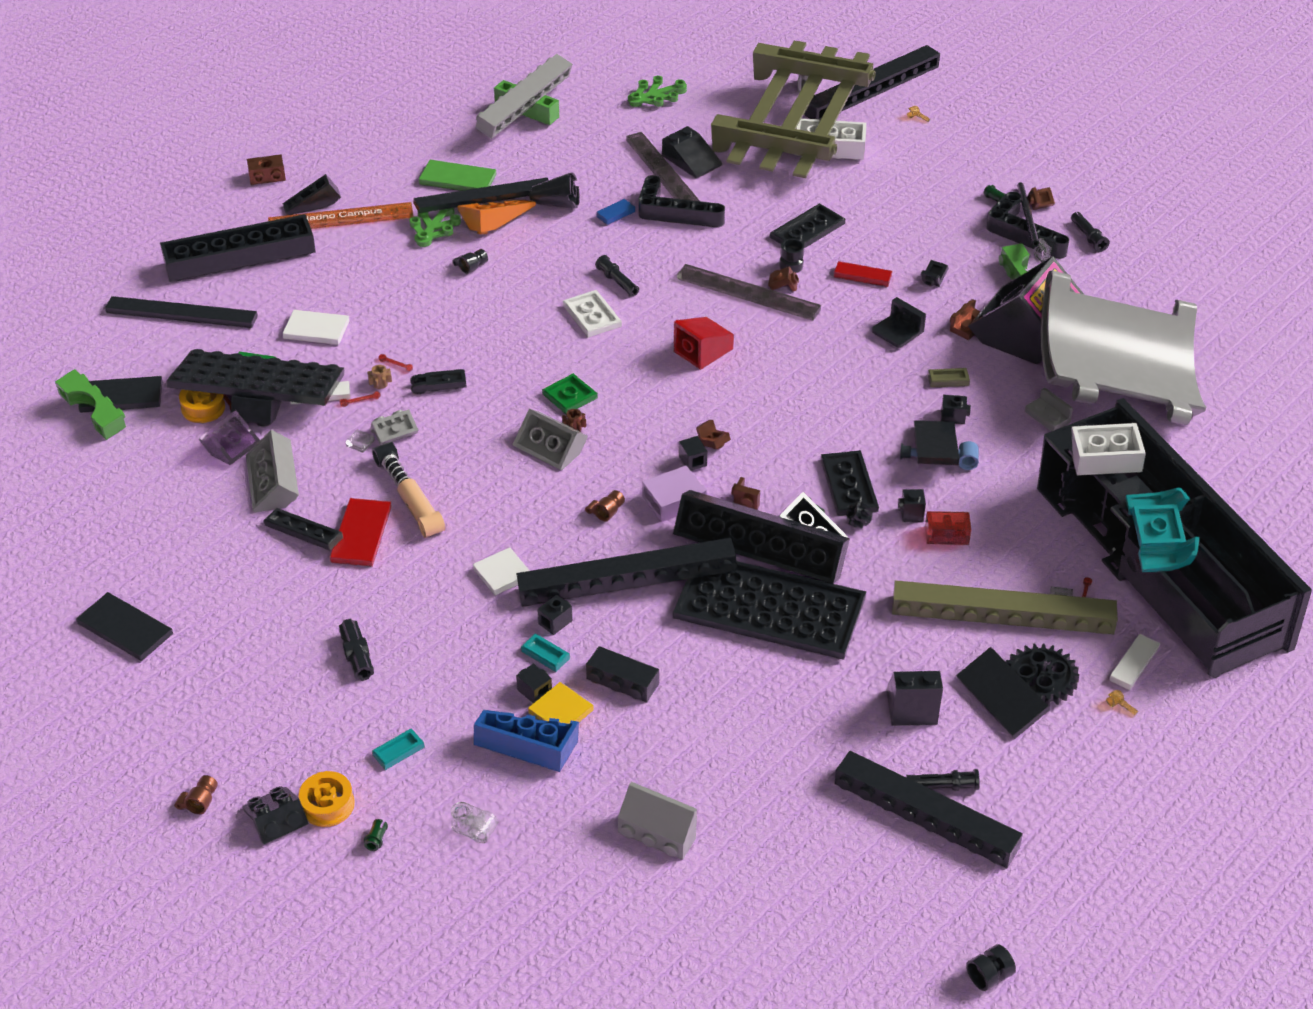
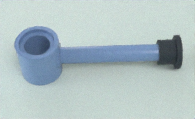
[900,441,979,470]

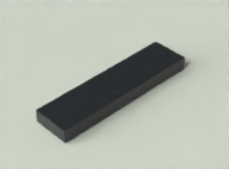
[263,508,343,550]

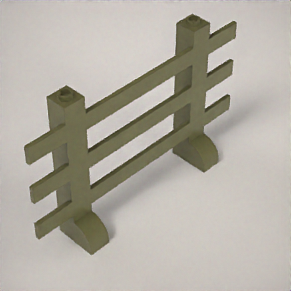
[711,40,876,178]

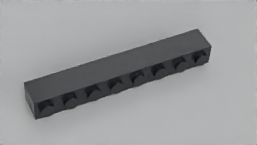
[835,751,1023,868]

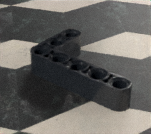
[638,175,725,227]
[986,192,1069,259]

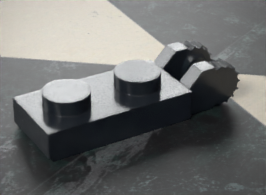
[410,369,467,394]

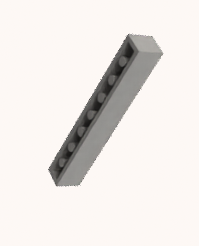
[475,54,573,139]

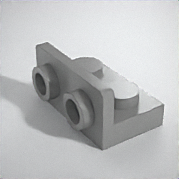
[1025,388,1073,431]
[370,409,418,445]

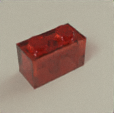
[925,511,971,545]

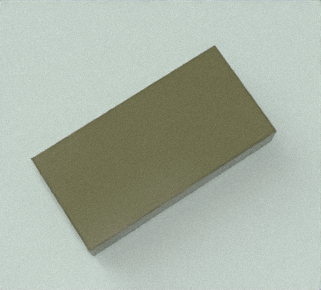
[927,368,970,387]

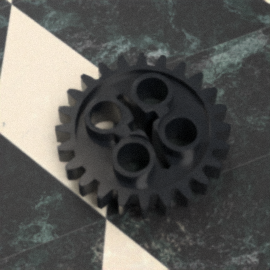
[1006,643,1079,707]

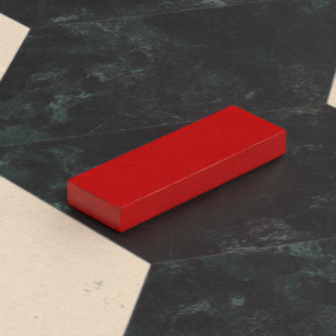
[834,261,892,287]

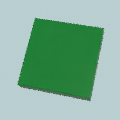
[542,373,598,414]

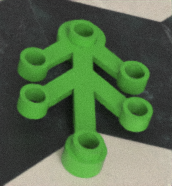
[628,75,687,107]
[410,208,461,247]

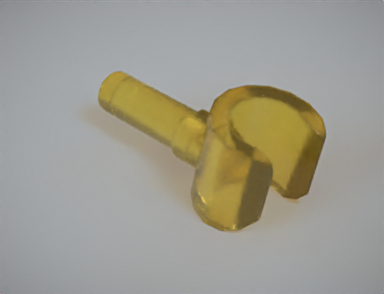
[907,106,930,122]
[1106,690,1138,715]

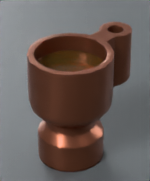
[585,490,625,522]
[174,775,218,815]

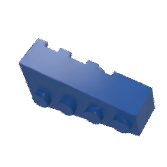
[474,710,579,772]

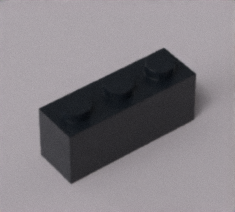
[586,646,659,703]

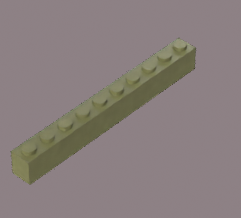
[892,580,1118,635]

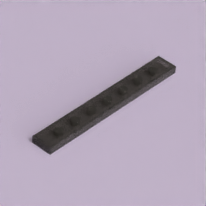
[626,132,700,201]
[677,264,821,321]

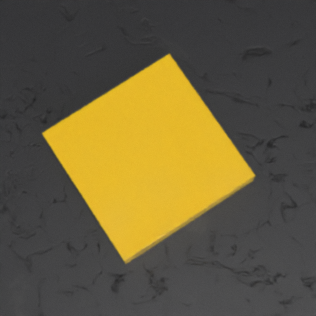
[528,682,594,724]

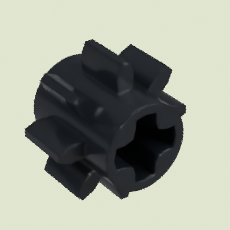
[846,501,872,529]

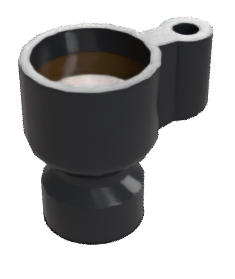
[452,249,488,274]

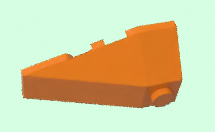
[458,200,536,234]

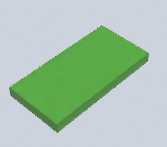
[419,160,497,191]

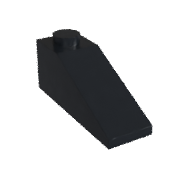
[282,174,341,216]

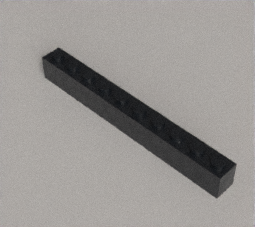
[804,45,940,120]
[516,538,737,607]

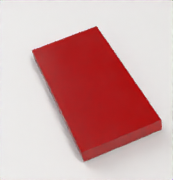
[330,498,392,567]

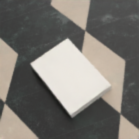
[563,290,622,338]
[283,310,349,345]

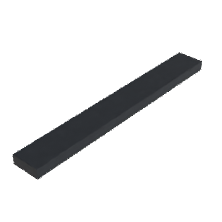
[413,177,549,213]
[105,296,258,328]

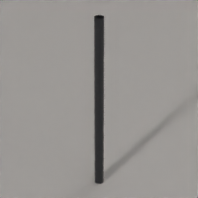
[1017,182,1039,247]

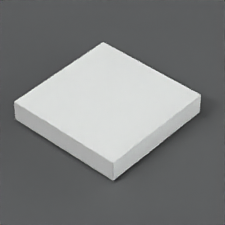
[473,547,530,595]

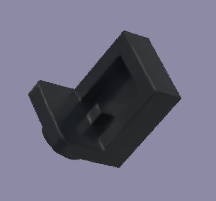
[921,260,949,287]

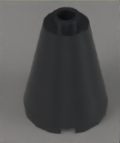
[529,172,580,209]

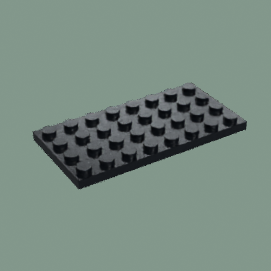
[167,349,344,406]
[673,561,867,660]

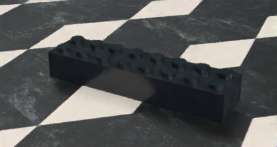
[160,214,316,282]
[673,490,850,584]

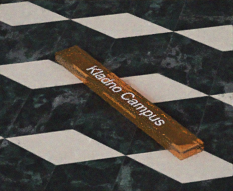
[268,202,414,229]

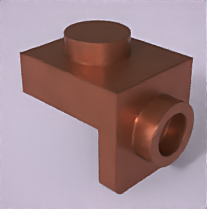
[1027,187,1055,210]
[768,266,799,292]
[696,419,731,449]
[731,477,760,510]

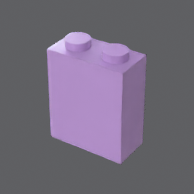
[642,466,708,522]

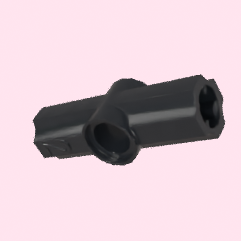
[339,618,374,681]

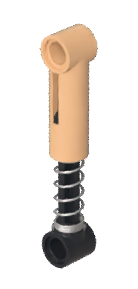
[372,442,445,538]

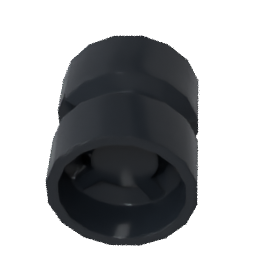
[779,238,805,273]
[966,944,1016,991]

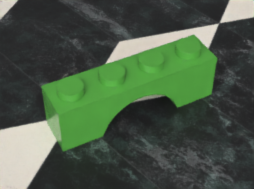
[494,80,559,125]
[999,243,1030,280]
[55,369,126,440]

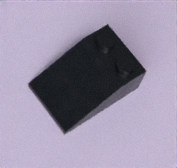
[662,126,722,179]
[231,395,282,426]
[779,492,848,537]

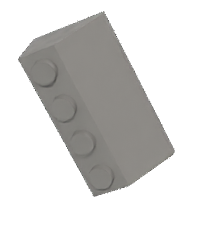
[246,430,299,512]

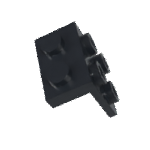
[872,297,926,348]
[242,786,309,844]

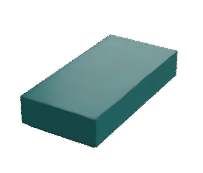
[521,633,570,672]
[372,728,425,770]

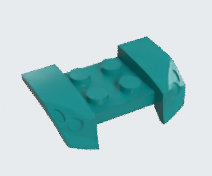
[1125,488,1199,572]

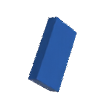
[596,199,635,225]

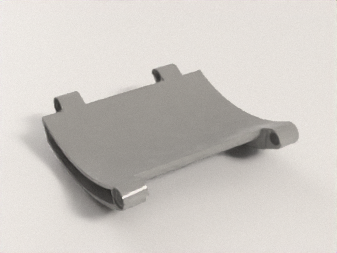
[1041,270,1206,425]

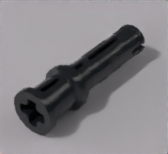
[1071,212,1110,252]
[595,255,639,297]
[906,769,980,791]

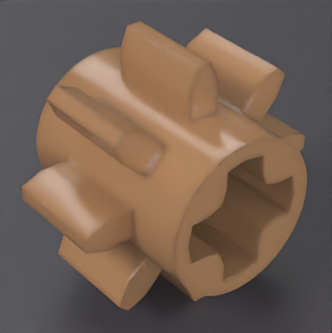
[367,365,392,389]

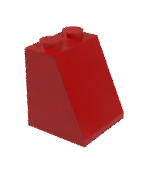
[673,317,734,370]

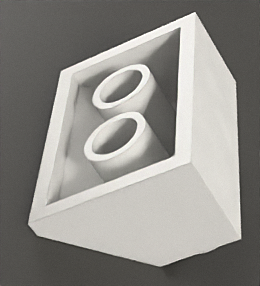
[1071,423,1145,475]

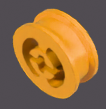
[179,389,226,423]
[298,771,355,827]

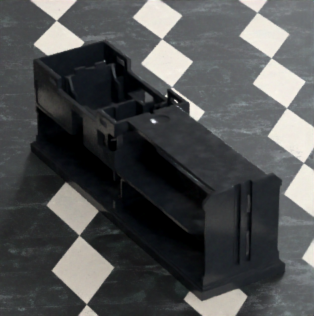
[1037,398,1312,678]

